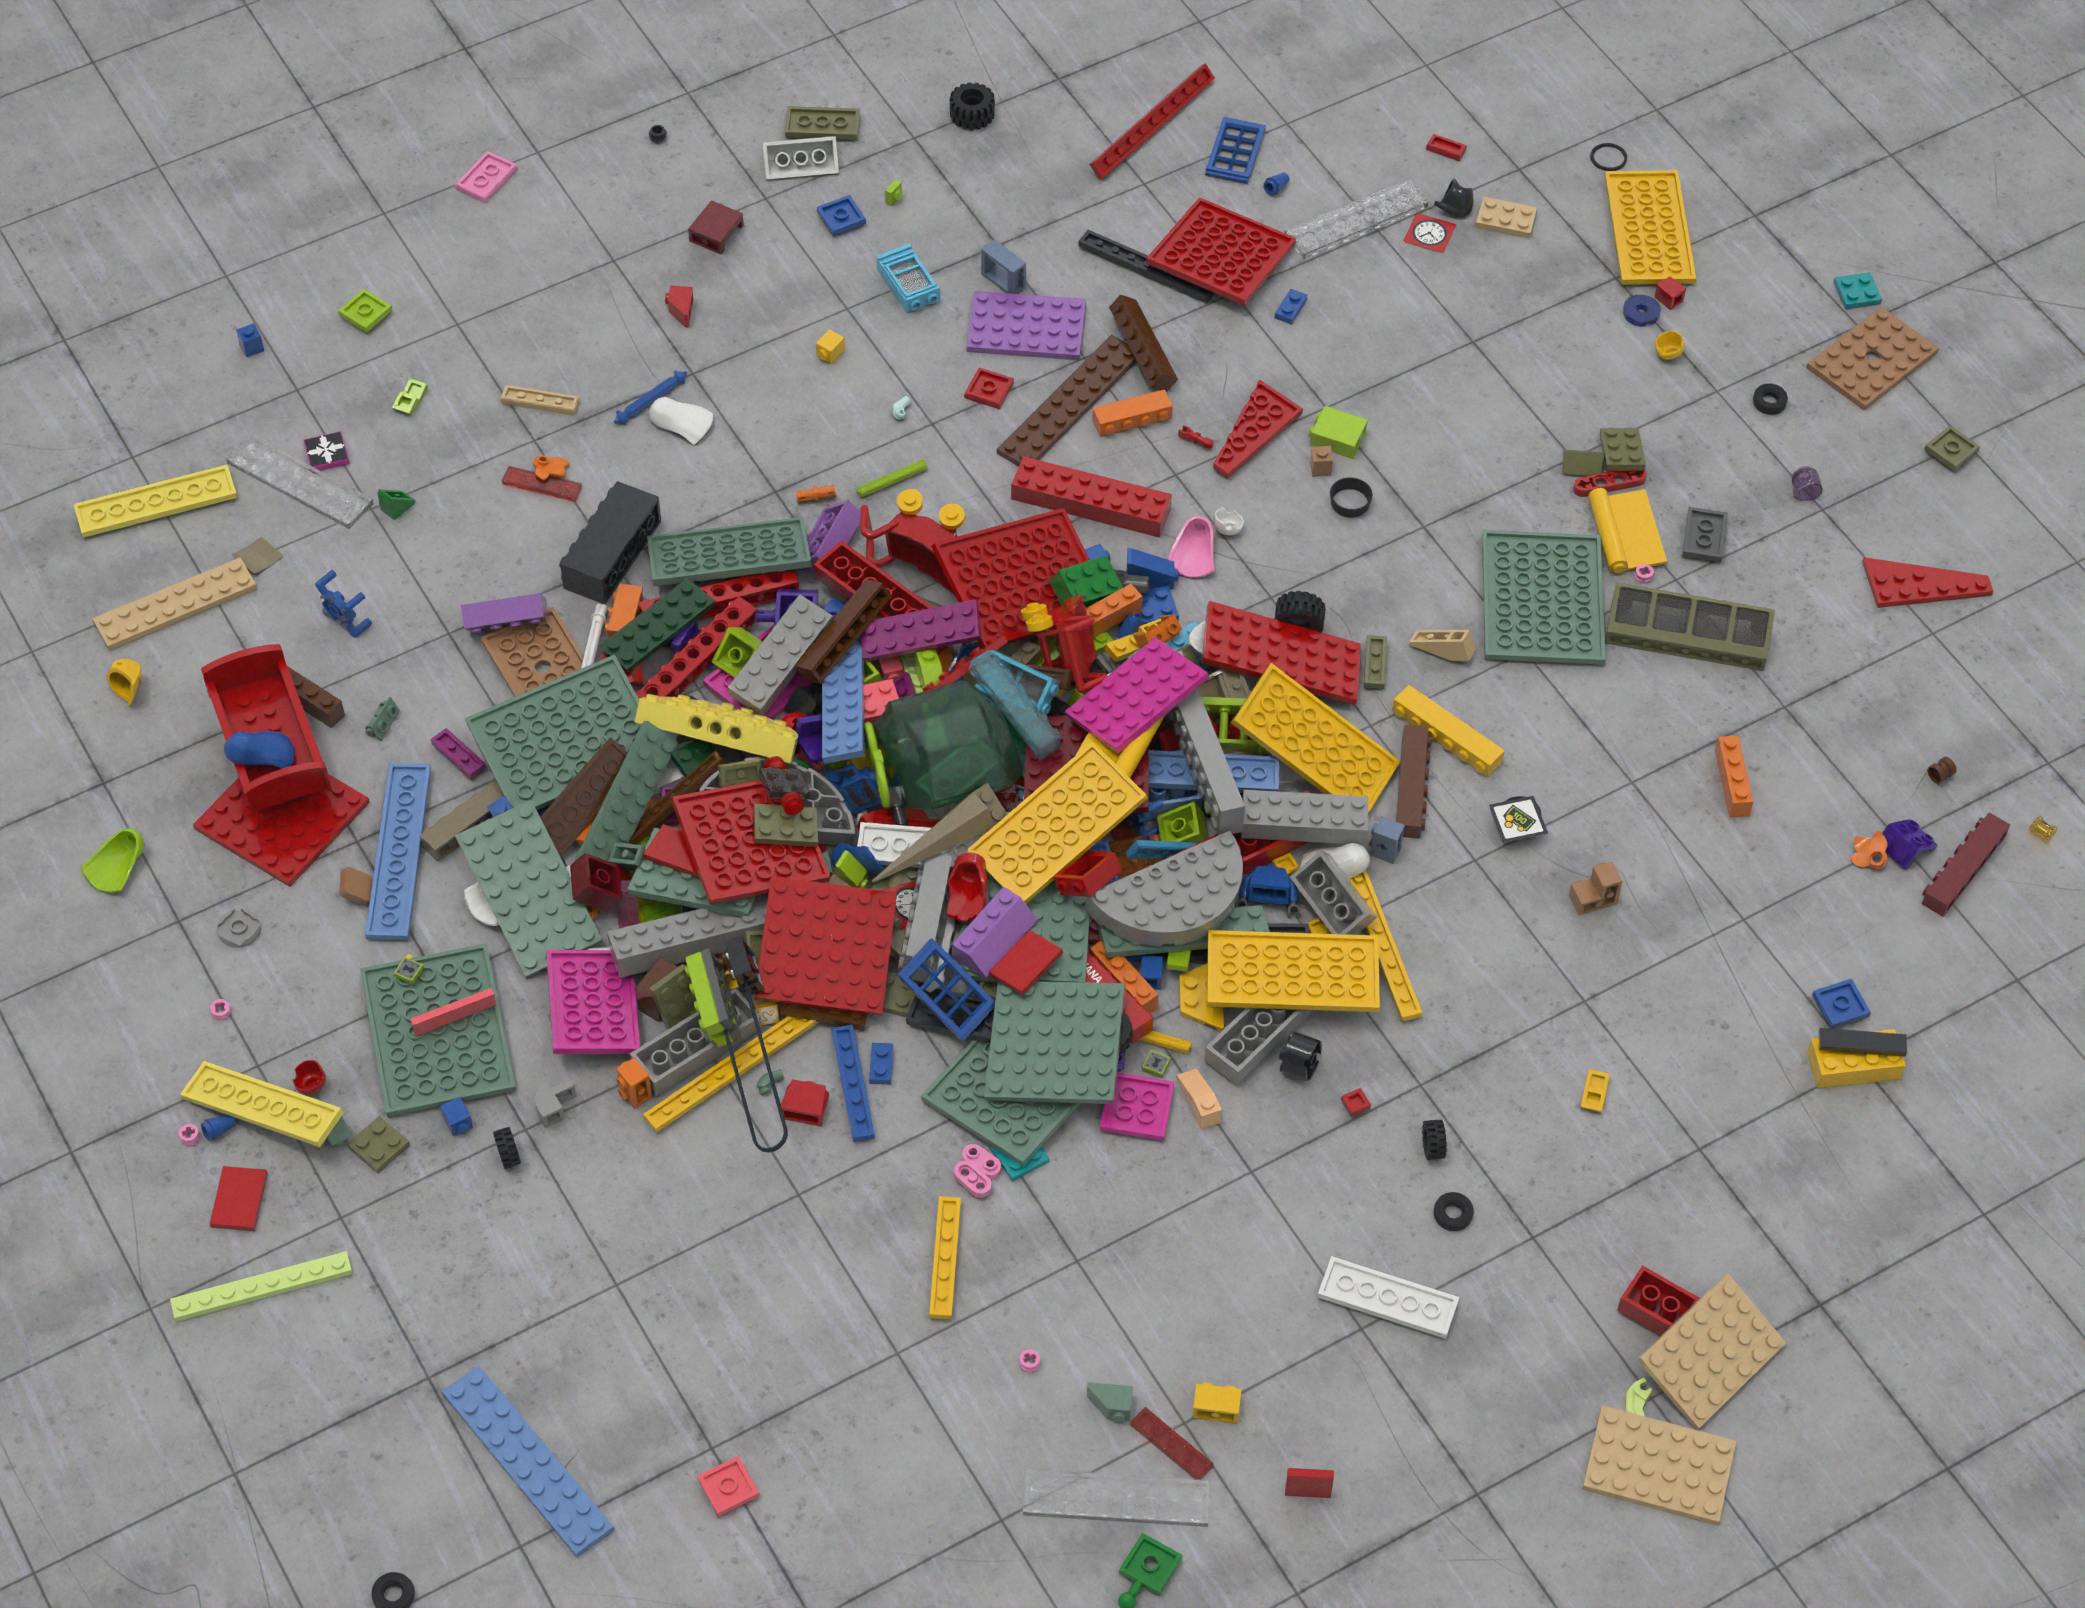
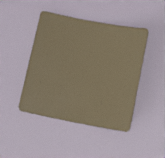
[232,537,283,574]

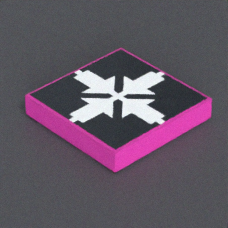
[303,431,350,472]

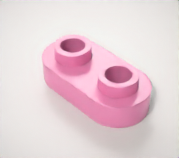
[962,1144,1001,1179]
[954,1161,991,1198]

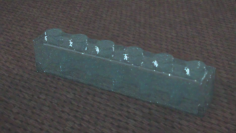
[970,650,1061,760]

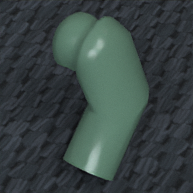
[757,1069,784,1094]

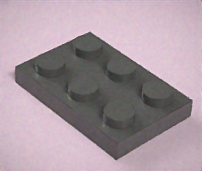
[1682,507,1728,562]

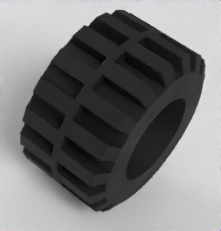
[950,82,995,130]
[1274,591,1326,632]

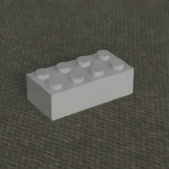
[1290,850,1377,935]

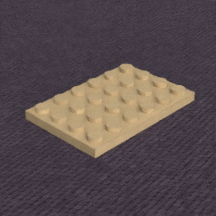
[1637,1273,1786,1430]
[1582,1405,1736,1526]

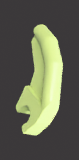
[1625,1378,1652,1416]

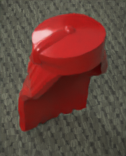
[946,852,987,923]

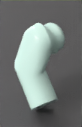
[892,396,911,420]

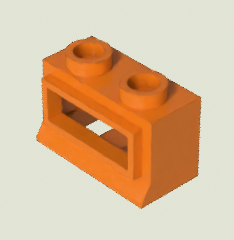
[1133,615,1182,649]

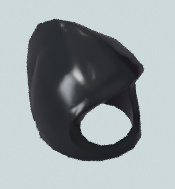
[1434,178,1474,217]

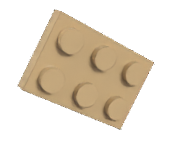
[1475,196,1537,238]

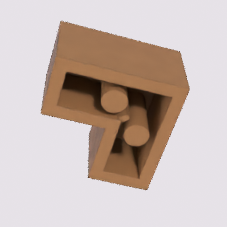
[1569,861,1623,915]

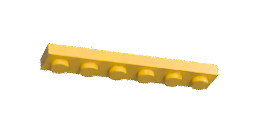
[929,1196,961,1320]

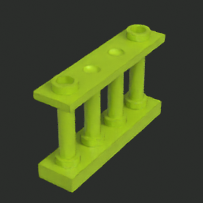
[1201,697,1270,754]

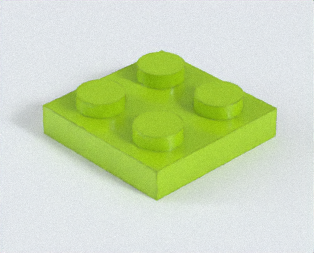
[338,289,392,333]

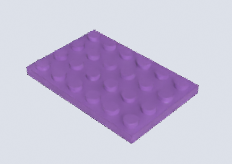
[967,291,1086,360]

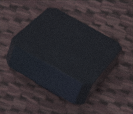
[785,686,821,716]

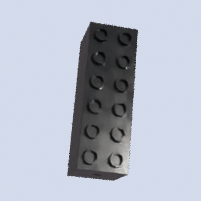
[559,481,661,605]

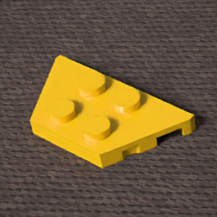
[1179,963,1224,1033]

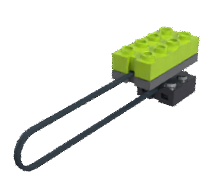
[685,935,788,1153]

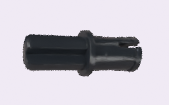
[888,786,908,826]

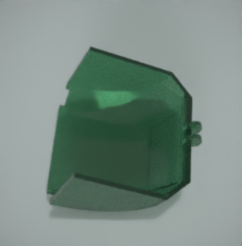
[873,680,1023,809]

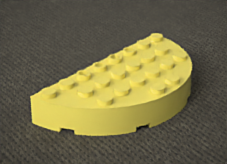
[635,694,798,763]

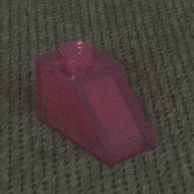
[617,880,640,929]

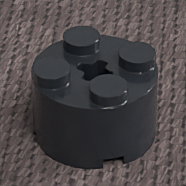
[1279,1031,1322,1081]

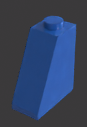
[1126,548,1178,589]

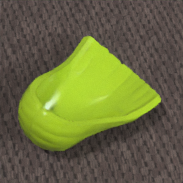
[81,828,145,893]

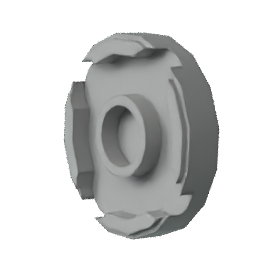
[218,909,261,948]

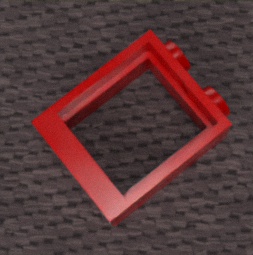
[1054,851,1122,897]

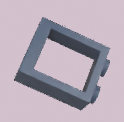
[981,239,1026,294]

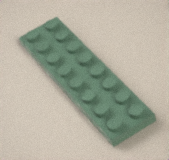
[573,721,678,863]
[1098,905,1270,958]

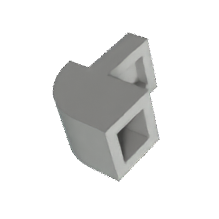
[535,1079,576,1128]

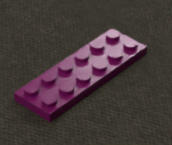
[861,599,981,662]

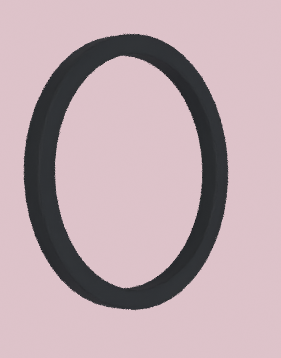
[1590,143,1627,171]

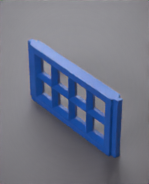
[1205,117,1266,183]
[897,938,995,1041]

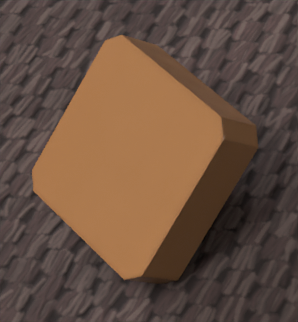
[339,866,372,905]

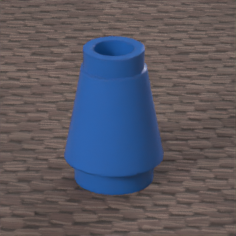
[1263,172,1290,195]
[1116,613,1144,639]
[201,1115,236,1140]

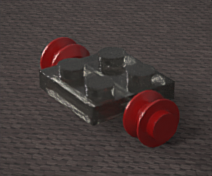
[758,756,811,815]

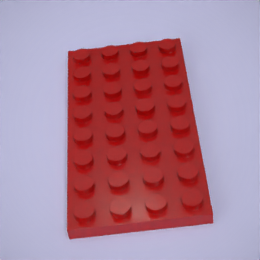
[1202,601,1361,705]

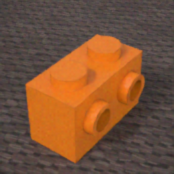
[616,1058,652,1109]

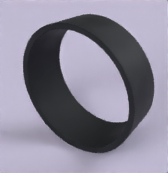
[1330,477,1373,518]

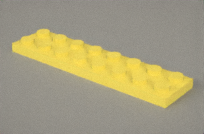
[74,465,237,538]
[180,1061,344,1147]

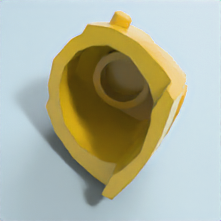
[106,659,142,706]

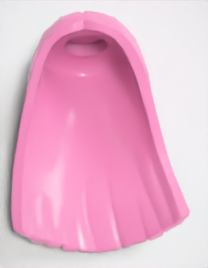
[1168,516,1215,578]

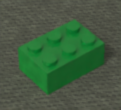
[1049,556,1123,608]

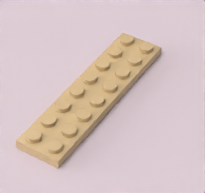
[92,557,257,651]

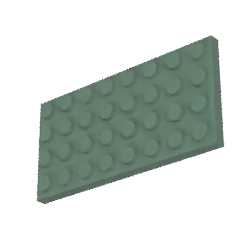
[647,517,812,586]
[455,800,603,979]

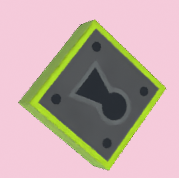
[394,957,424,985]
[1142,1050,1171,1078]

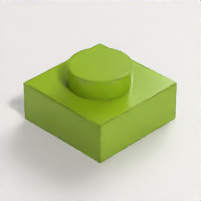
[885,179,903,206]

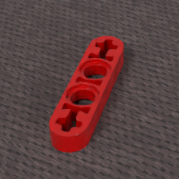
[1573,471,1647,497]

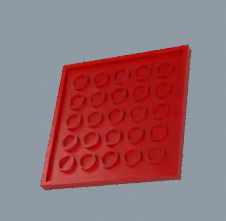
[1146,197,1297,306]
[193,774,370,887]
[672,775,831,905]
[754,876,897,1016]

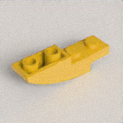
[1104,619,1182,662]

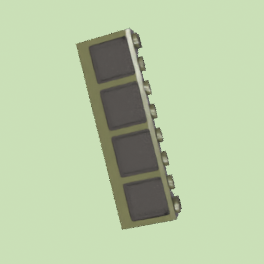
[1605,582,1775,671]

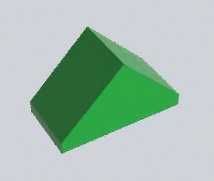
[377,489,416,520]

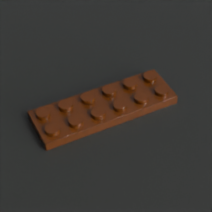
[540,737,628,856]

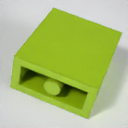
[1308,406,1368,459]

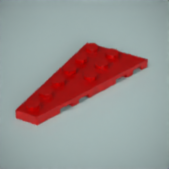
[1213,379,1303,478]
[1862,557,1994,608]

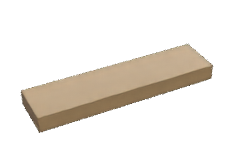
[500,385,580,415]

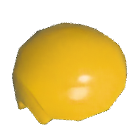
[1655,331,1685,360]

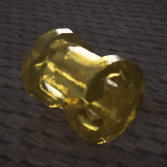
[2029,815,2057,842]

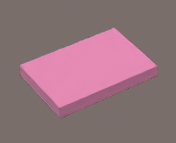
[455,151,518,203]

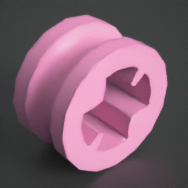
[1635,564,1654,584]
[210,999,231,1020]
[179,1124,200,1146]
[1020,1349,1040,1373]

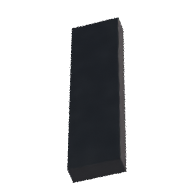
[1819,1028,1907,1057]

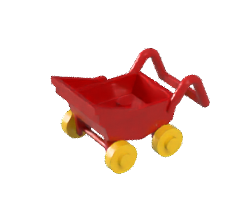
[860,489,965,595]
[1021,594,1108,697]

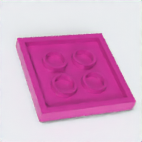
[1100,1072,1175,1141]

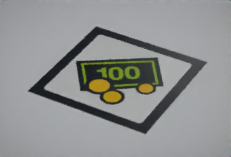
[1489,796,1548,843]

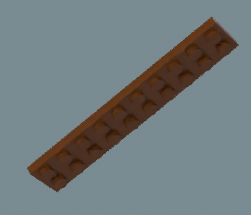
[997,334,1137,467]

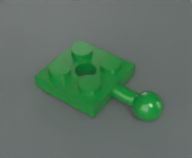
[1118,1533,1183,1608]

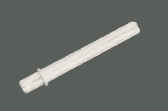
[581,603,607,669]

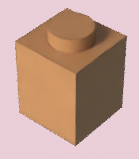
[1310,446,1333,477]

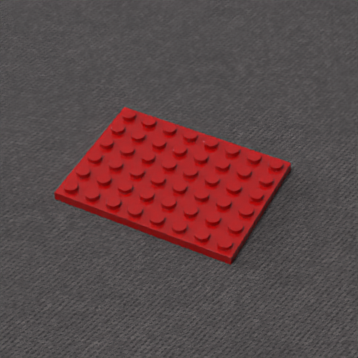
[931,508,1090,648]

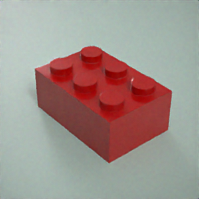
[1617,1265,1700,1336]

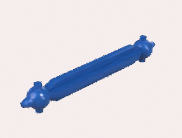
[614,370,688,424]

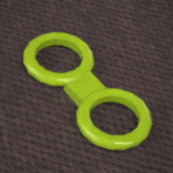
[864,722,890,808]

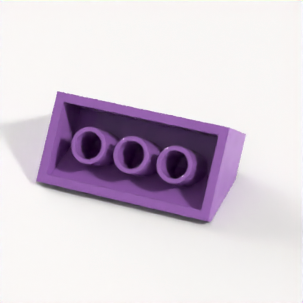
[800,500,861,574]
[461,593,547,634]
[952,887,1038,979]

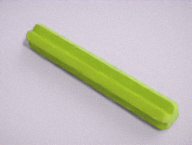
[857,459,927,497]

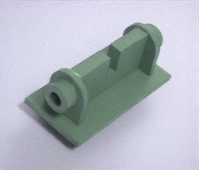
[365,697,400,741]

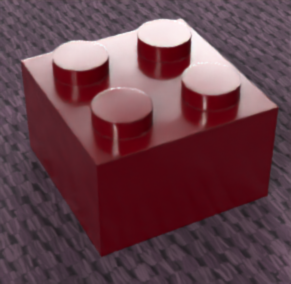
[570,853,622,912]

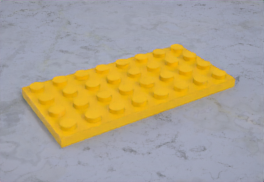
[1604,170,1696,285]
[1231,663,1400,813]
[967,741,1148,904]
[1207,930,1380,1012]

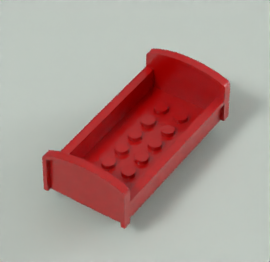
[201,644,332,816]

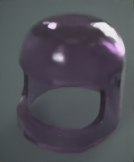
[1792,466,1823,501]

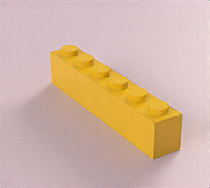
[1392,685,1505,777]

